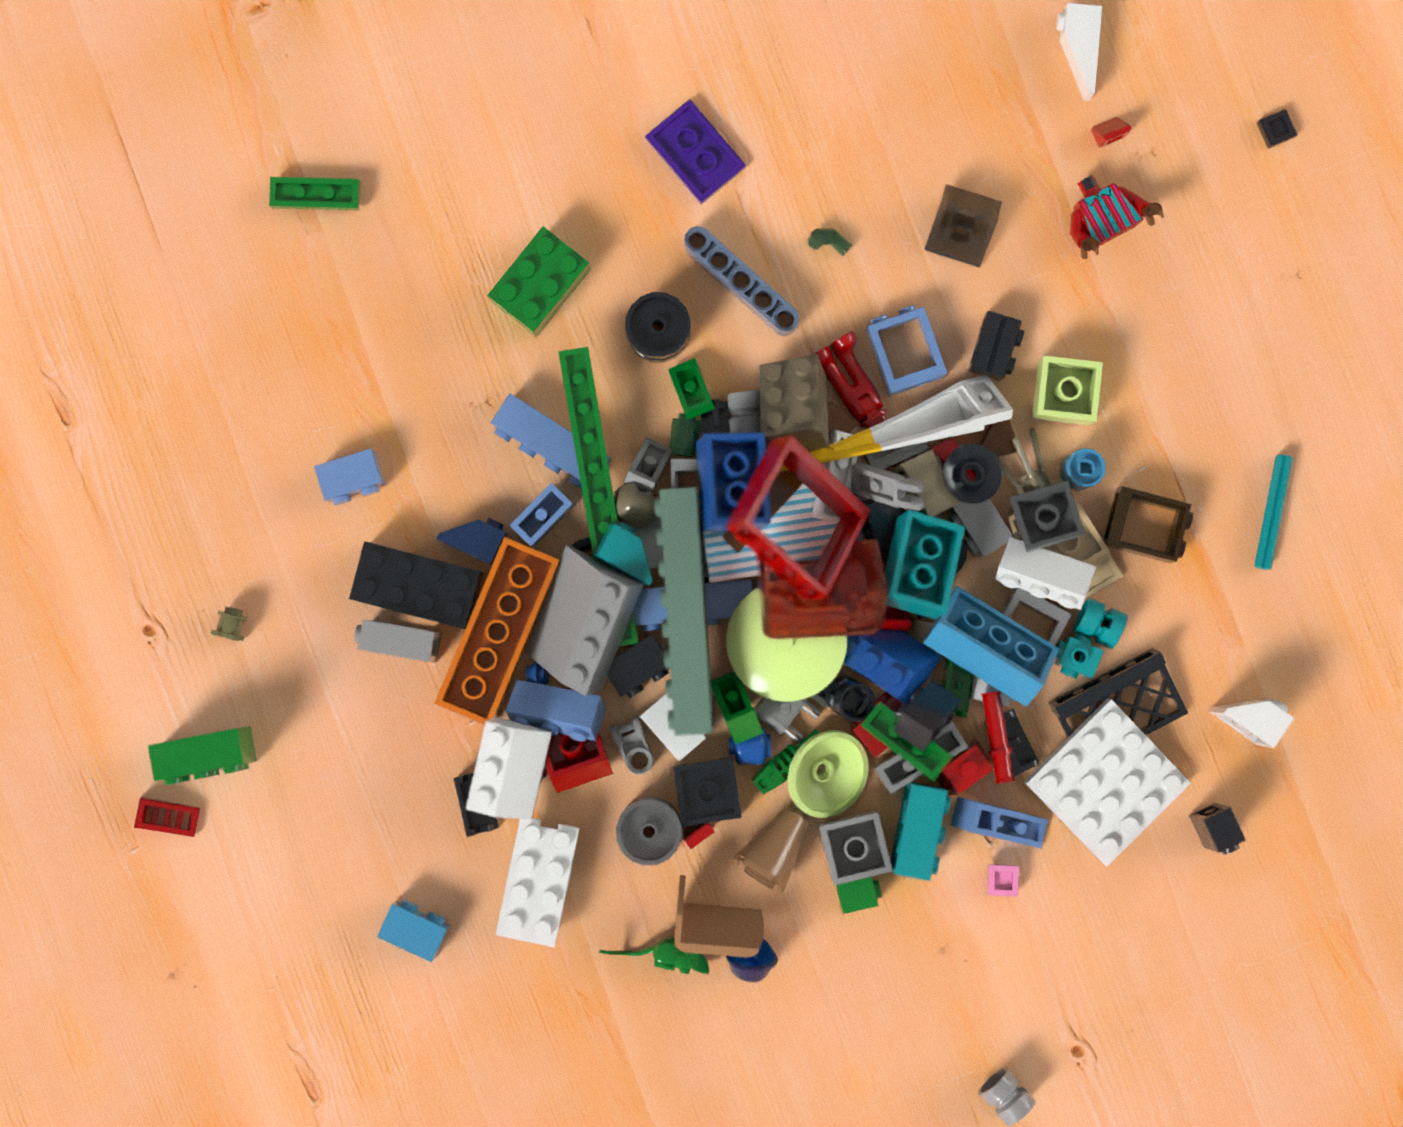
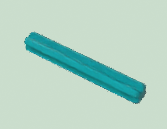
[1254,454,1293,570]

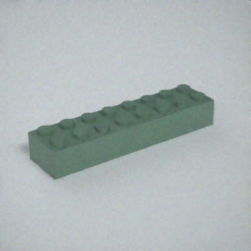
[654,487,714,736]

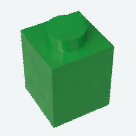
[836,876,882,914]

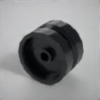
[625,292,691,363]

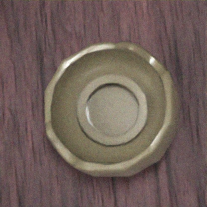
[614,483,658,528]

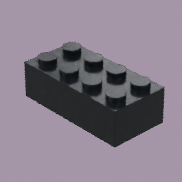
[349,541,484,629]

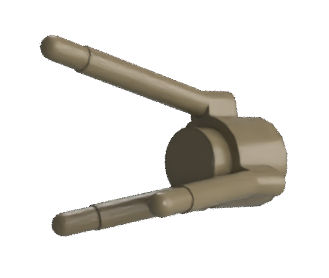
[998,428,1050,495]

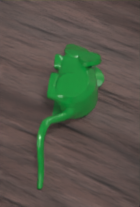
[599,936,709,974]

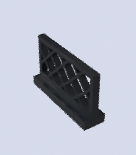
[1048,648,1188,738]

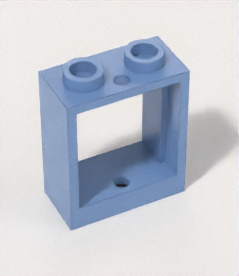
[866,305,948,396]

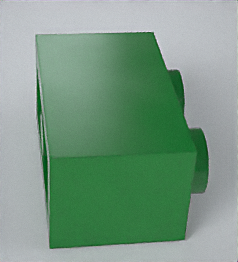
[711,671,763,744]

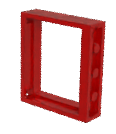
[726,435,871,600]

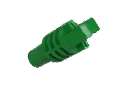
[751,729,819,794]

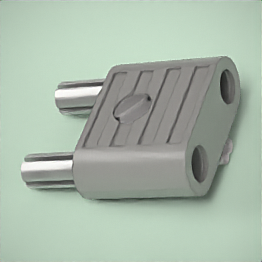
[754,696,821,743]

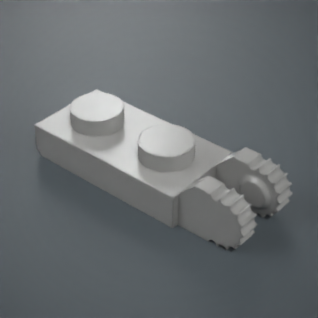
[852,462,924,510]

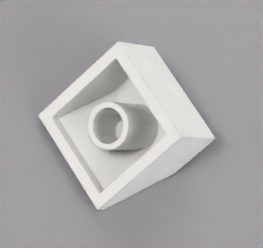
[1209,698,1294,748]

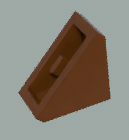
[980,419,1017,459]

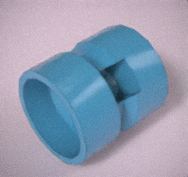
[1060,448,1106,491]

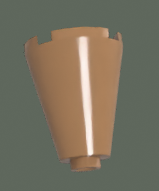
[732,806,809,893]

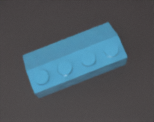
[923,586,1059,707]

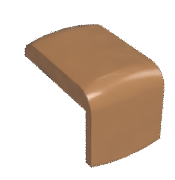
[675,875,764,957]

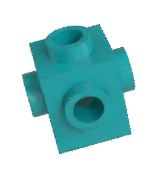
[1054,634,1104,679]

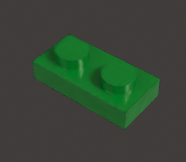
[668,358,715,420]

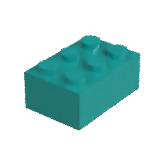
[878,510,965,619]
[890,782,951,881]

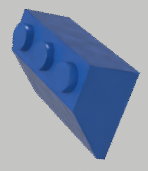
[843,623,942,705]

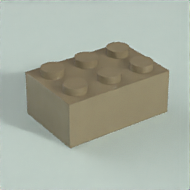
[760,354,829,452]

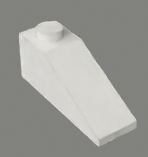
[1056,3,1102,101]

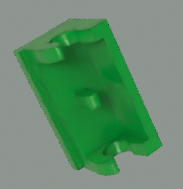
[941,658,974,717]

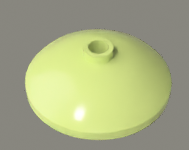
[788,730,869,818]

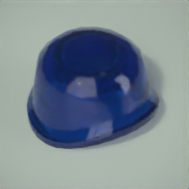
[726,938,778,983]

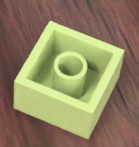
[1032,356,1103,425]

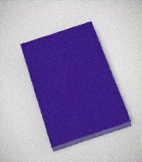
[645,99,746,205]

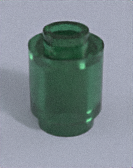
[669,413,701,457]

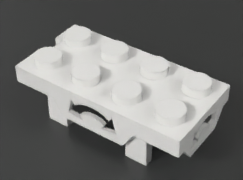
[495,818,580,947]

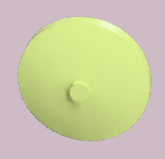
[726,581,847,701]

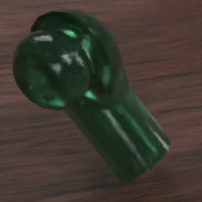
[807,228,853,256]

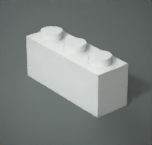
[995,537,1096,610]

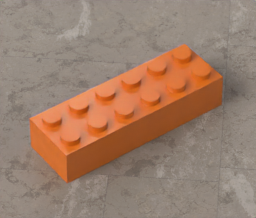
[434,537,560,725]

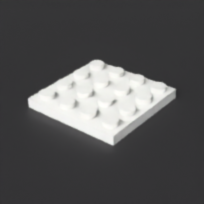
[1024,698,1191,867]

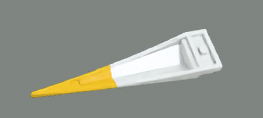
[779,375,1013,471]

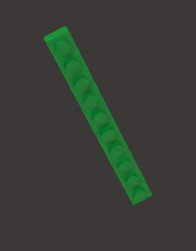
[558,347,639,646]

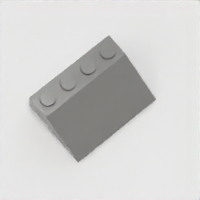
[525,545,644,696]

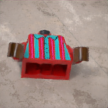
[1070,175,1164,259]

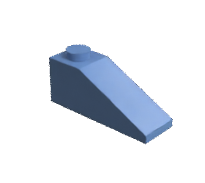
[951,797,1048,848]

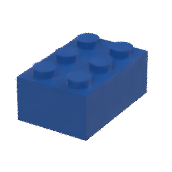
[696,433,771,532]

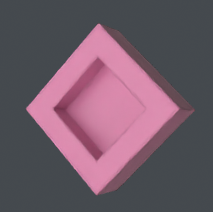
[987,864,1019,897]

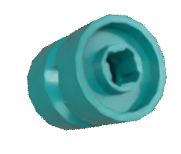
[1073,597,1128,649]

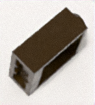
[1103,486,1193,563]

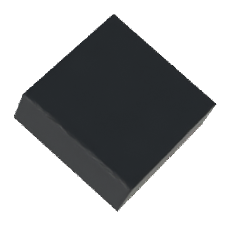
[1257,109,1298,149]

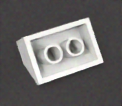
[466,716,552,819]

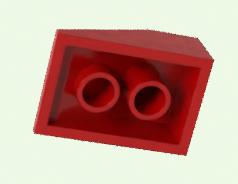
[545,688,614,793]

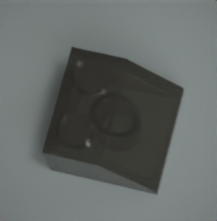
[924,184,1002,268]

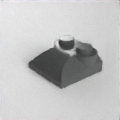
[1010,481,1086,552]

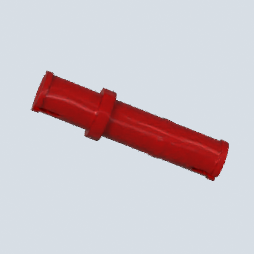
[981,691,1015,784]

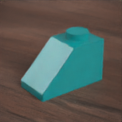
[593,522,652,585]

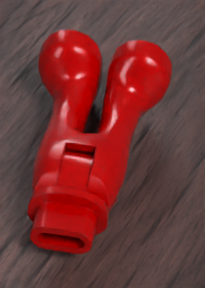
[813,330,888,429]

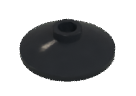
[943,444,1002,504]

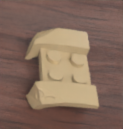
[1008,477,1123,608]

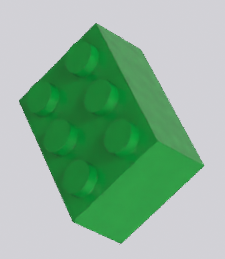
[487,226,591,338]
[148,726,257,785]

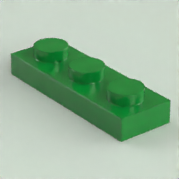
[269,177,360,211]
[861,702,952,782]

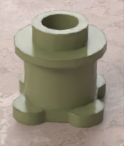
[210,606,247,641]

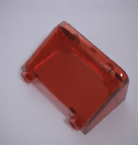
[756,539,888,639]

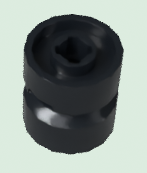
[825,675,876,722]

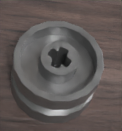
[616,797,682,866]

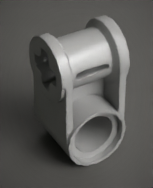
[610,715,654,774]

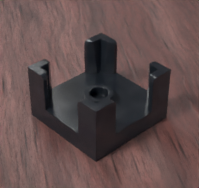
[673,756,742,827]

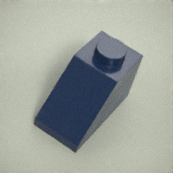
[437,518,508,565]

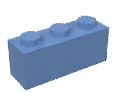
[506,680,606,741]

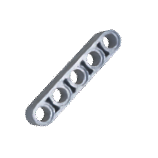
[684,226,799,336]

